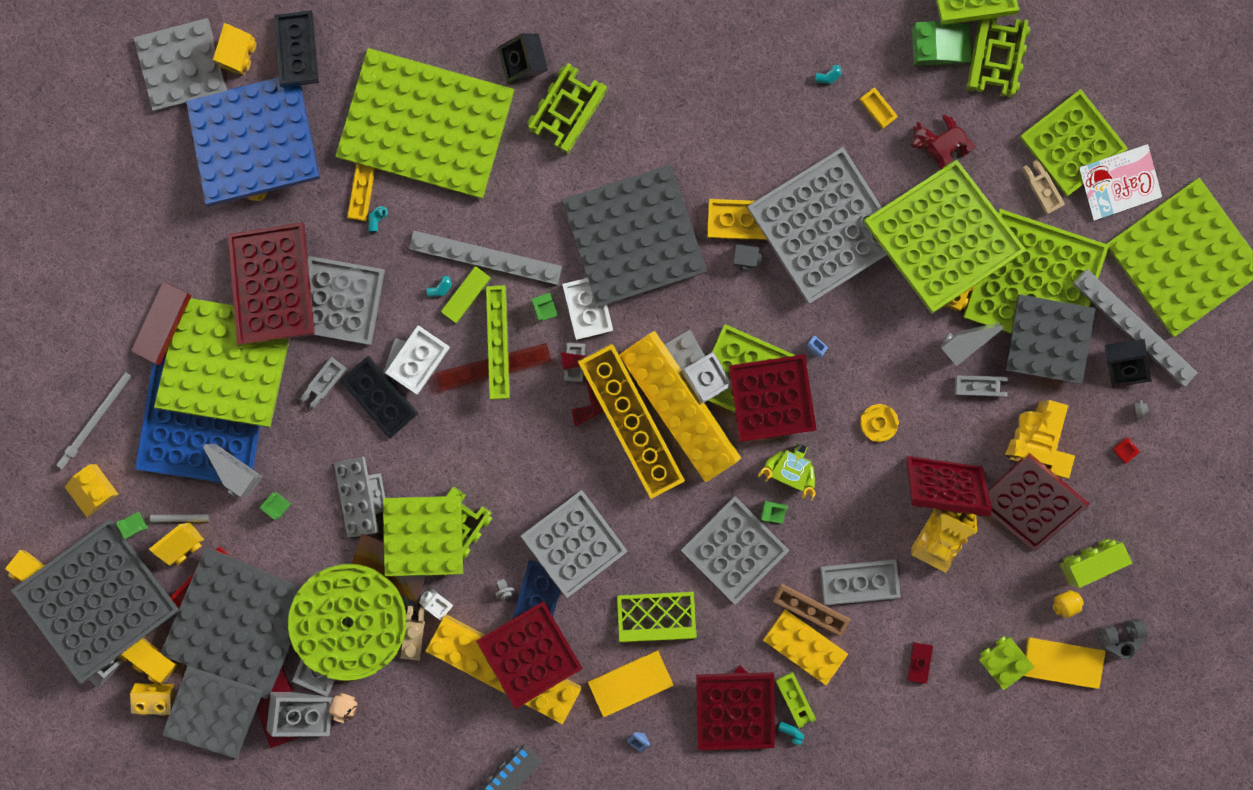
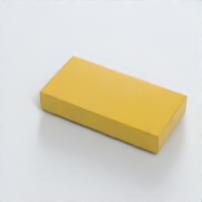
[859,87,898,130]

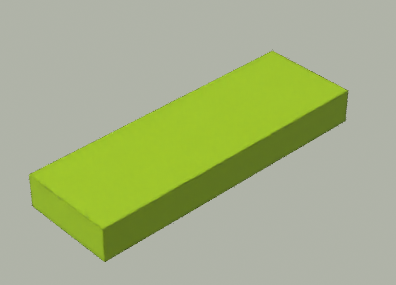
[441,266,491,324]

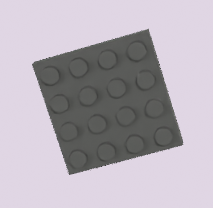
[1005,294,1096,384]
[162,666,263,759]

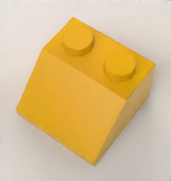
[213,23,256,75]
[65,464,119,518]
[149,522,204,566]

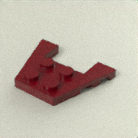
[560,352,604,427]

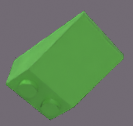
[912,21,971,66]

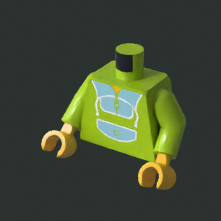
[758,443,815,501]

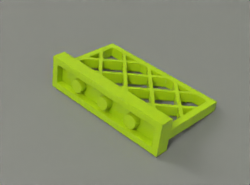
[617,592,697,643]

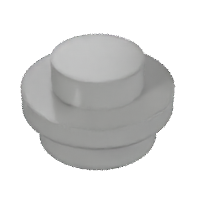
[1135,400,1149,419]

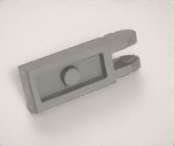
[300,357,347,410]

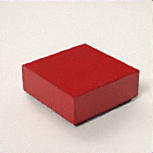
[1112,437,1140,464]

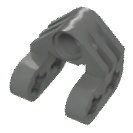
[1097,618,1147,659]

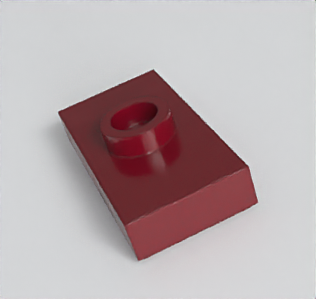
[907,642,933,684]

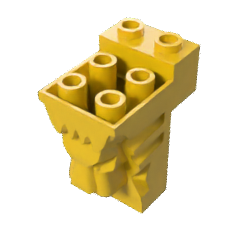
[1005,400,1075,480]
[911,509,977,573]

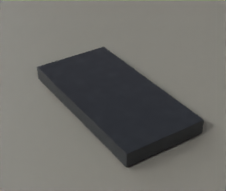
[274,10,319,88]
[340,356,419,439]

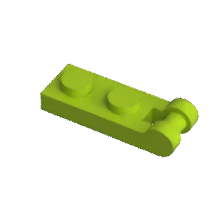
[776,672,816,729]

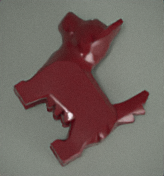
[911,115,976,170]

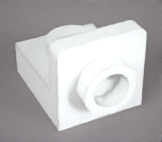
[419,588,453,620]

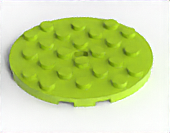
[288,564,407,681]

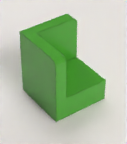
[532,293,557,322]
[260,492,291,520]
[760,501,788,523]
[116,512,148,539]

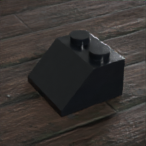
[498,33,548,83]
[1105,339,1152,388]

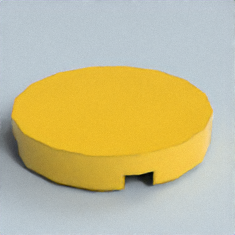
[860,404,899,442]

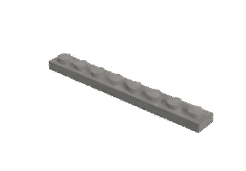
[409,231,562,285]
[1073,269,1198,387]

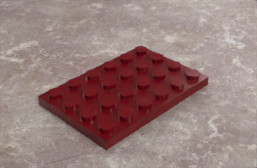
[228,222,315,346]

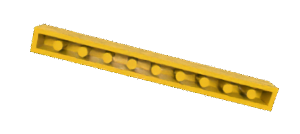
[5,550,179,684]

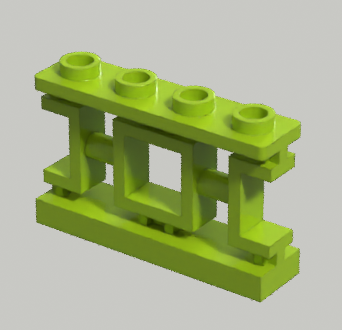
[966,17,1030,98]
[527,63,608,155]
[445,486,492,577]

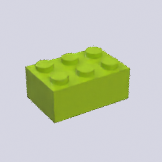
[1059,538,1132,588]

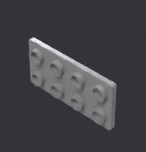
[334,457,385,538]

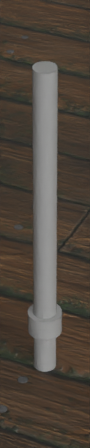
[57,372,132,469]

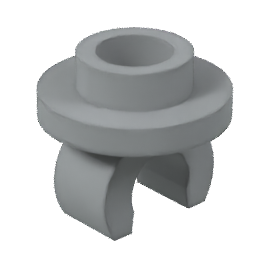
[495,579,515,600]

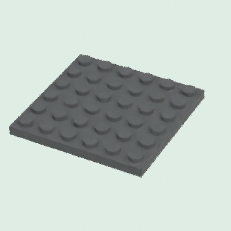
[562,164,707,308]
[11,519,180,684]
[160,547,301,699]

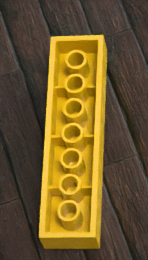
[619,331,741,483]
[578,343,685,499]
[426,614,582,724]

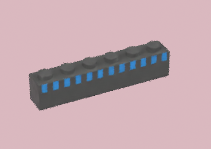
[477,744,542,790]

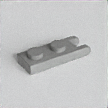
[955,375,1008,396]

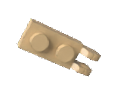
[1022,160,1065,215]
[401,606,425,661]

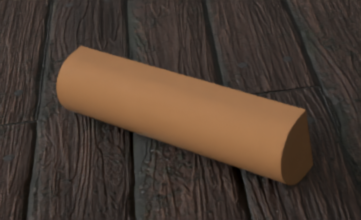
[773,583,851,637]

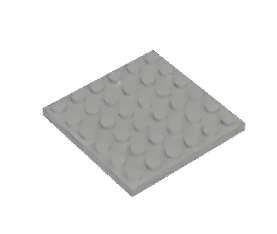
[747,147,887,304]

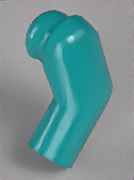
[815,65,842,84]
[368,206,388,232]
[427,276,452,297]
[778,722,804,745]

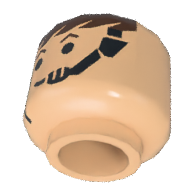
[329,693,357,723]

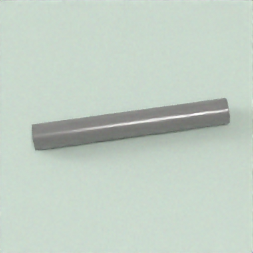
[150,514,209,523]

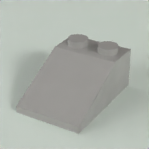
[941,322,1003,366]
[203,444,263,498]
[266,692,333,736]

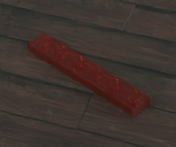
[436,343,552,391]

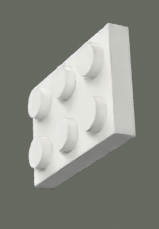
[562,278,613,340]
[385,325,450,395]

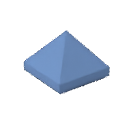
[806,336,828,358]
[626,732,650,753]

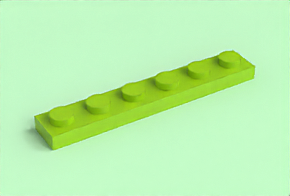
[486,285,510,400]

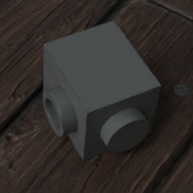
[732,245,762,271]

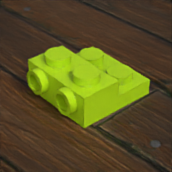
[979,636,1034,690]

